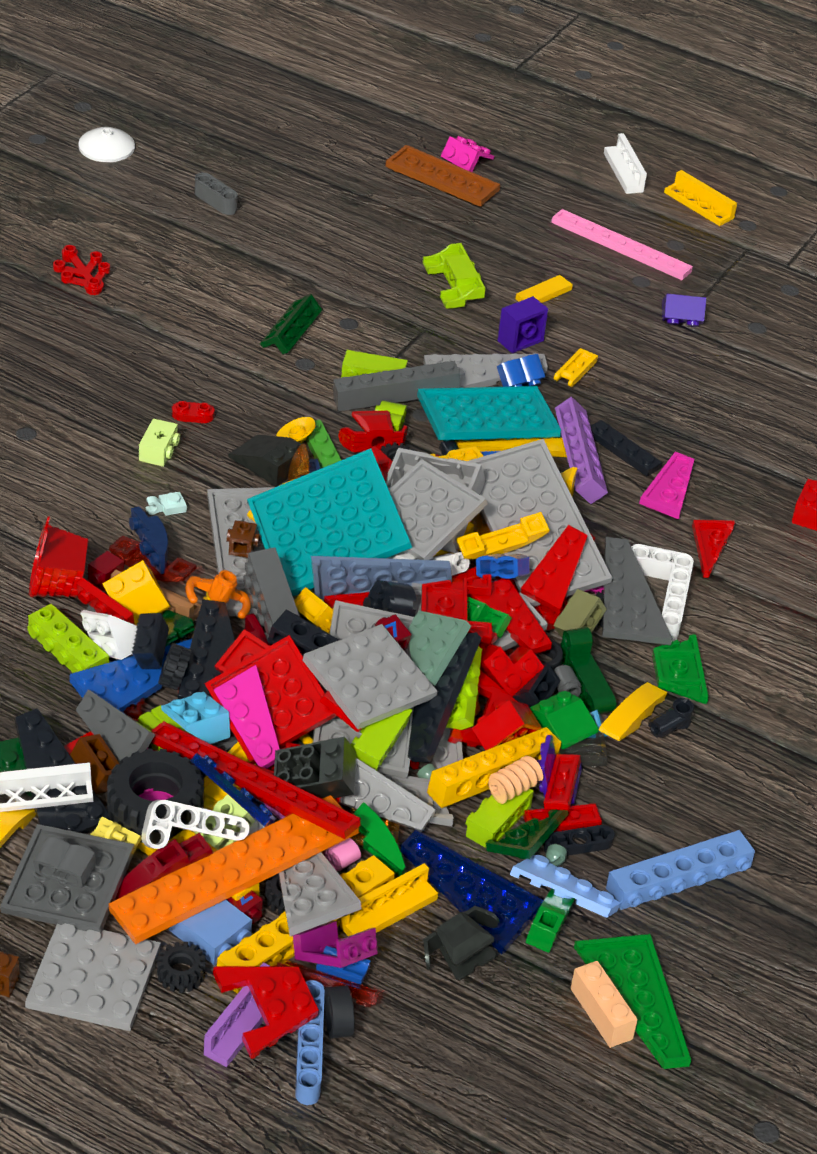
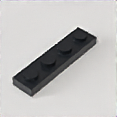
[590,420,662,477]

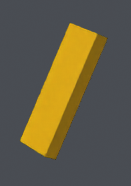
[515,275,573,303]

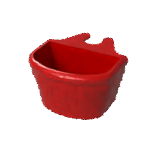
[29,516,88,598]

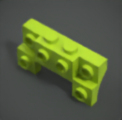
[423,243,486,309]
[446,646,482,730]

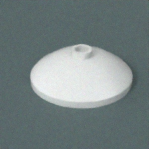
[79,127,135,162]

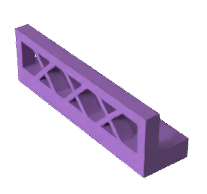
[204,962,270,1067]

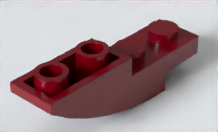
[115,832,213,900]

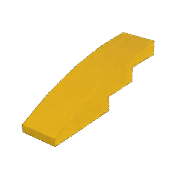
[599,682,667,741]

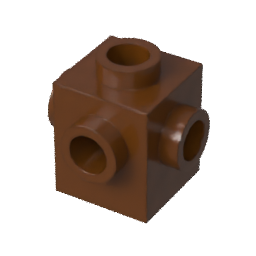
[226,520,260,558]

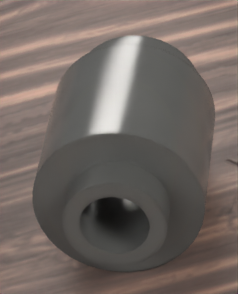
[554,665,581,697]

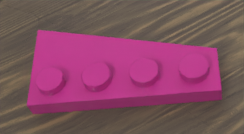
[639,451,694,519]
[214,665,280,769]

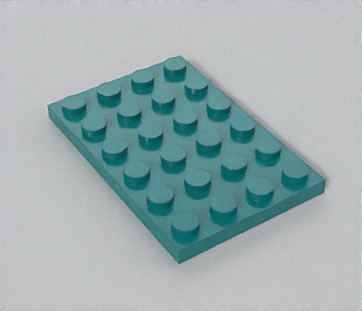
[417,386,561,441]

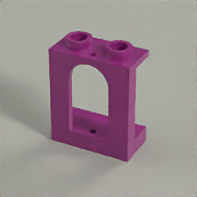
[293,921,378,968]

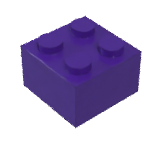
[497,296,548,353]

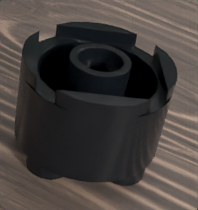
[363,580,417,617]

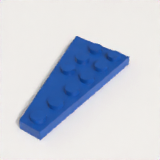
[69,639,192,712]

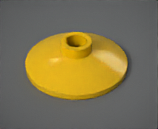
[276,417,316,443]

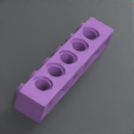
[555,397,608,504]

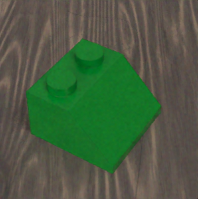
[530,691,598,750]

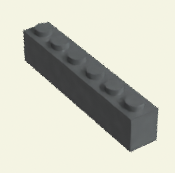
[333,361,460,412]

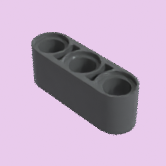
[194,172,238,215]

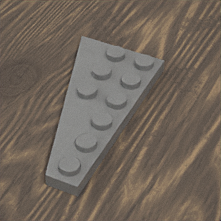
[423,353,548,388]
[278,852,361,936]

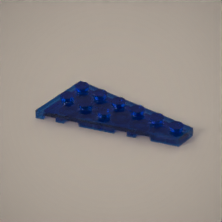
[401,830,544,955]

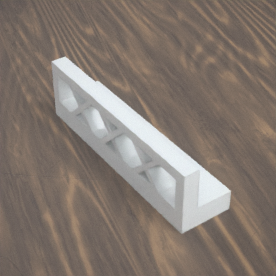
[604,133,647,194]
[0,763,93,812]

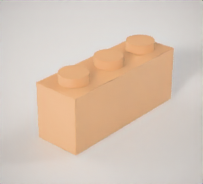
[571,961,637,1048]

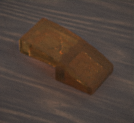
[288,444,309,481]

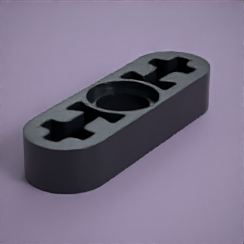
[544,825,615,856]

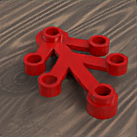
[53,245,110,295]

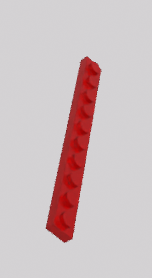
[151,721,360,839]

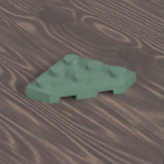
[408,611,471,686]

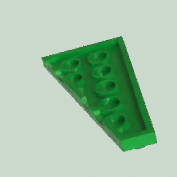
[574,934,691,1069]

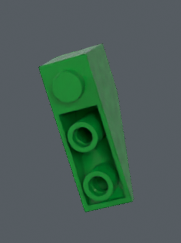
[525,888,575,953]

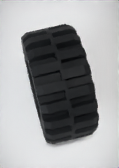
[107,748,204,844]

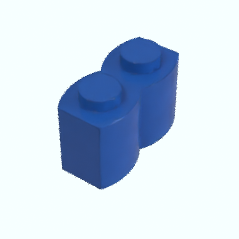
[497,354,545,387]
[476,554,530,579]

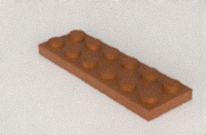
[386,145,500,207]

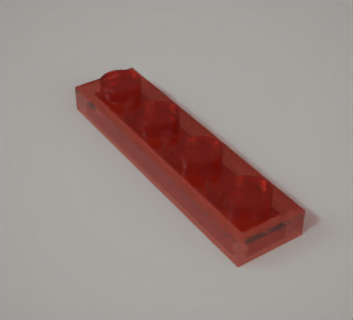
[276,959,383,1007]

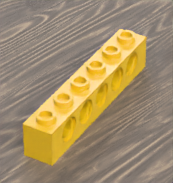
[427,727,561,808]

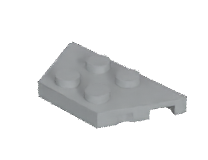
[385,774,454,826]

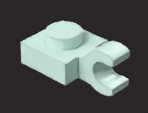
[146,492,187,516]

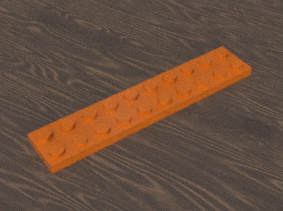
[108,795,359,944]

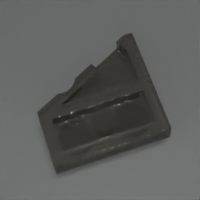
[558,732,608,767]

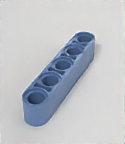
[295,980,325,1105]

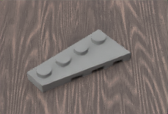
[340,758,436,832]

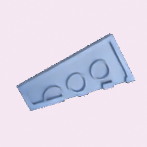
[510,855,621,918]

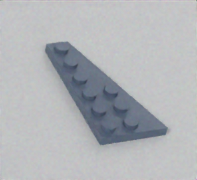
[311,556,452,602]

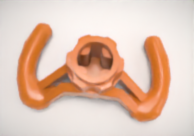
[185,570,251,619]

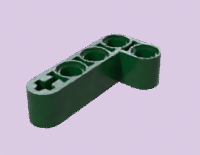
[561,626,616,714]

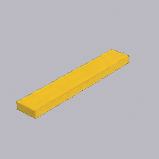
[442,437,567,457]

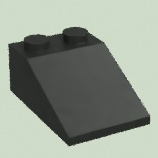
[228,435,307,487]

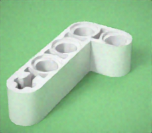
[141,800,249,849]

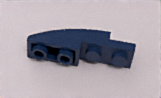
[129,506,168,574]

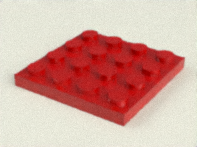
[204,635,337,764]

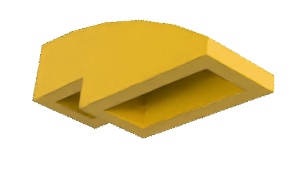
[294,587,333,634]

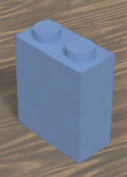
[169,900,252,965]

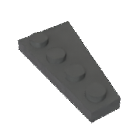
[76,689,156,762]

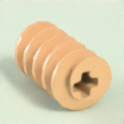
[488,756,543,804]

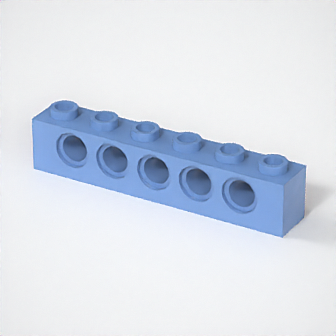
[606,830,755,910]

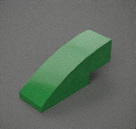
[353,802,405,876]

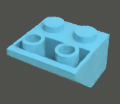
[161,692,230,744]

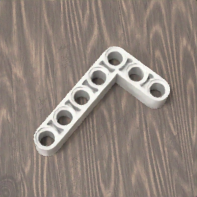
[631,544,694,641]

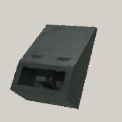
[274,736,356,799]

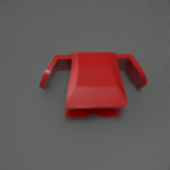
[338,410,408,452]

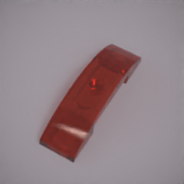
[109,535,197,582]

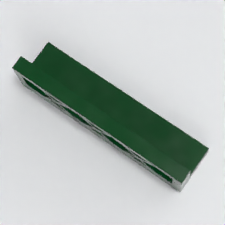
[259,294,322,355]

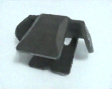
[423,906,500,980]

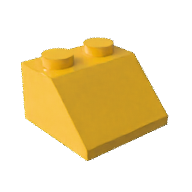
[103,560,170,626]

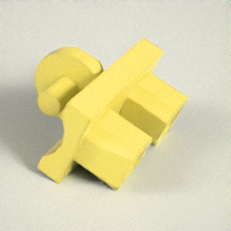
[90,817,141,851]

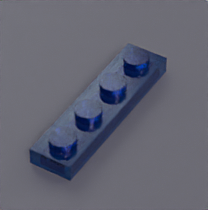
[190,753,274,827]

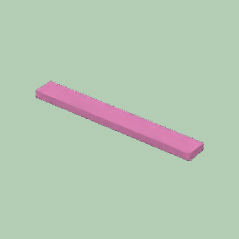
[551,209,693,280]

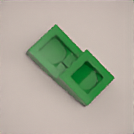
[467,597,512,638]

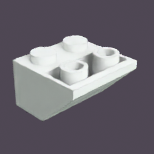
[80,610,137,660]

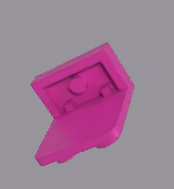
[441,136,495,172]

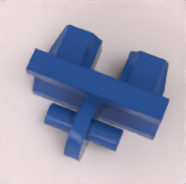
[316,946,371,988]

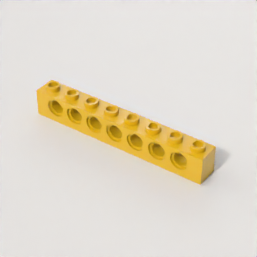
[217,855,395,994]

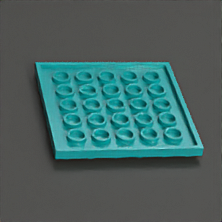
[247,448,413,596]

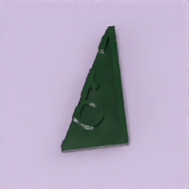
[486,810,568,859]

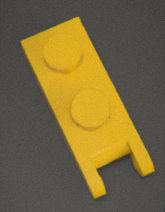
[554,348,598,387]

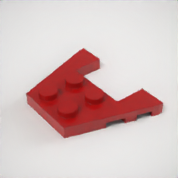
[421,574,492,644]
[448,670,518,747]
[213,966,319,1059]

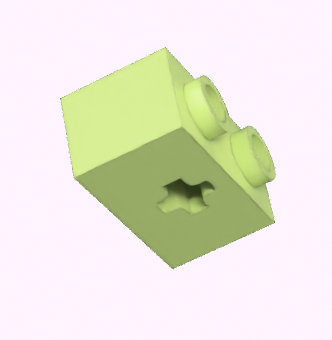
[139,419,180,467]

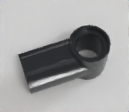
[648,698,694,738]

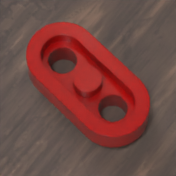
[172,401,214,423]

